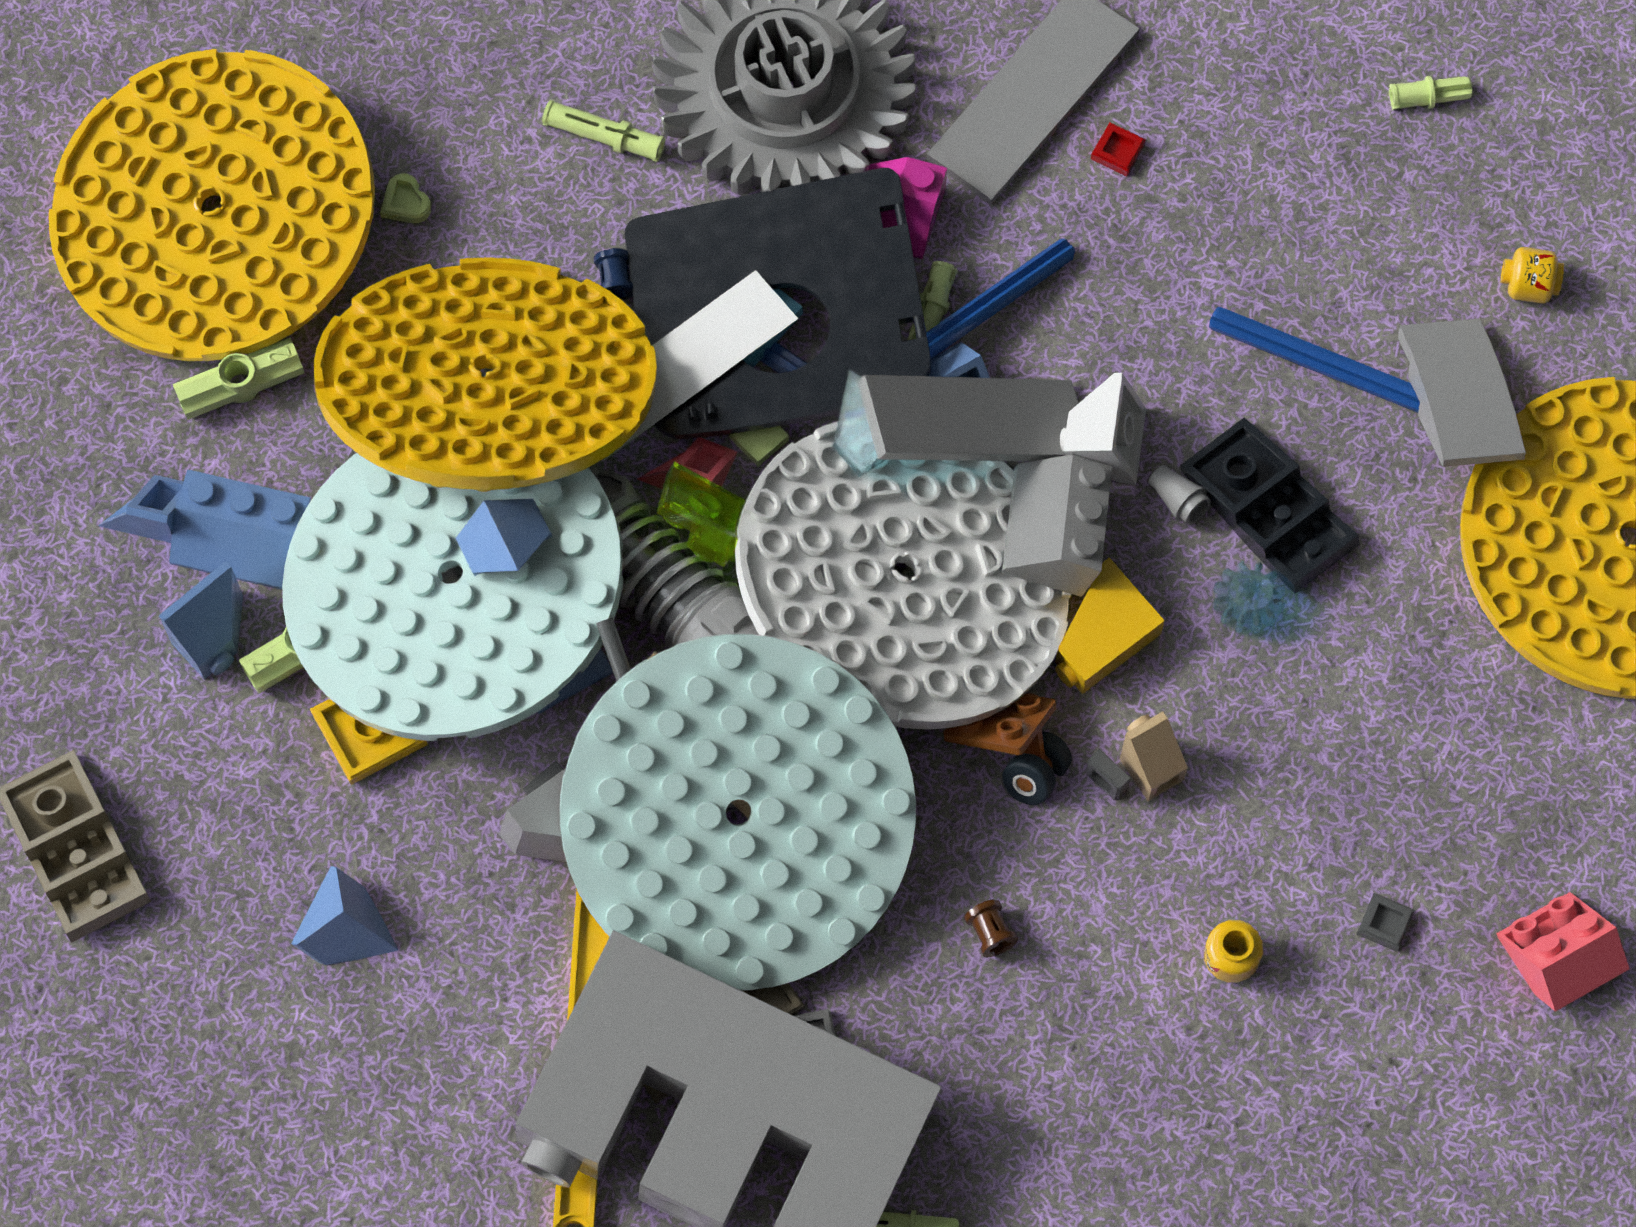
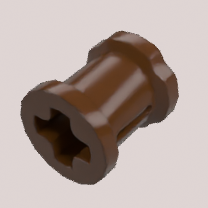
[964,899,1018,958]

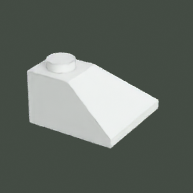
[1060,373,1146,485]

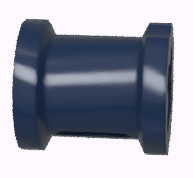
[593,248,634,300]

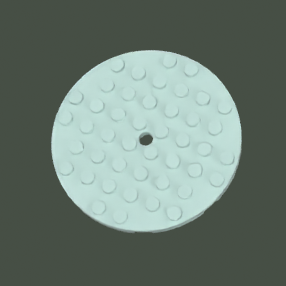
[282,453,623,741]
[560,634,916,990]

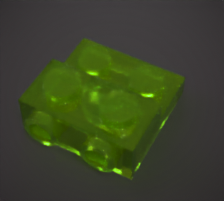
[657,461,746,567]

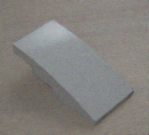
[1398,318,1526,467]

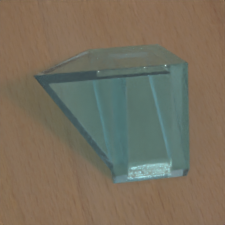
[832,369,886,477]

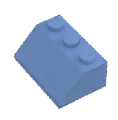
[169,469,311,590]

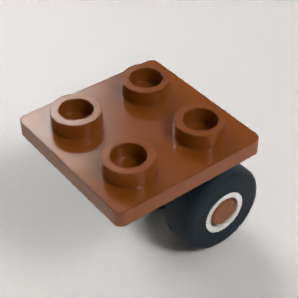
[943,693,1072,805]

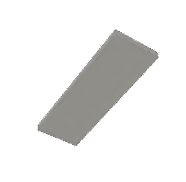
[926,0,1139,205]
[857,375,1078,461]

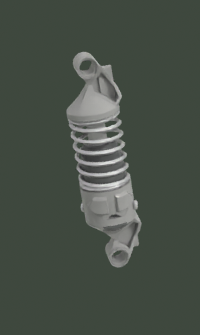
[588,463,759,648]

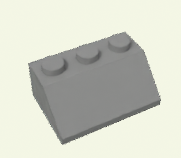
[1002,454,1112,597]

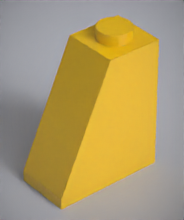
[1055,557,1165,694]

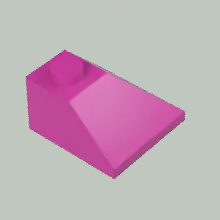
[869,157,947,259]

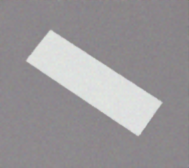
[603,270,798,461]

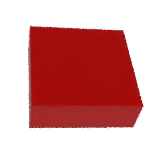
[1091,122,1146,177]

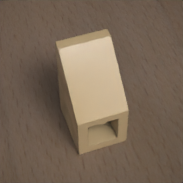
[1120,711,1188,801]

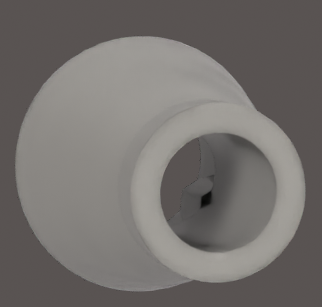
[1149,465,1211,525]

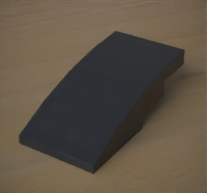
[1180,417,1360,594]

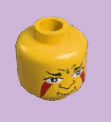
[1500,247,1564,304]
[1204,920,1263,983]

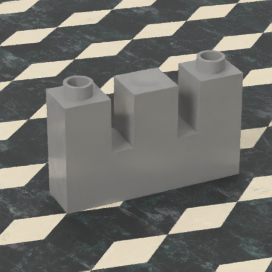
[515,930,941,1227]

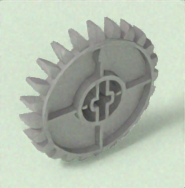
[653,0,916,195]

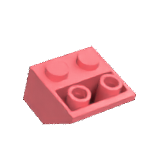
[1496,892,1630,1012]

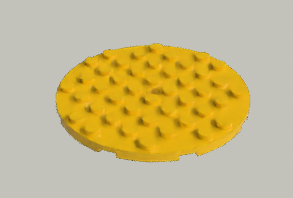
[49,49,375,361]
[314,257,657,492]
[1460,377,1636,699]

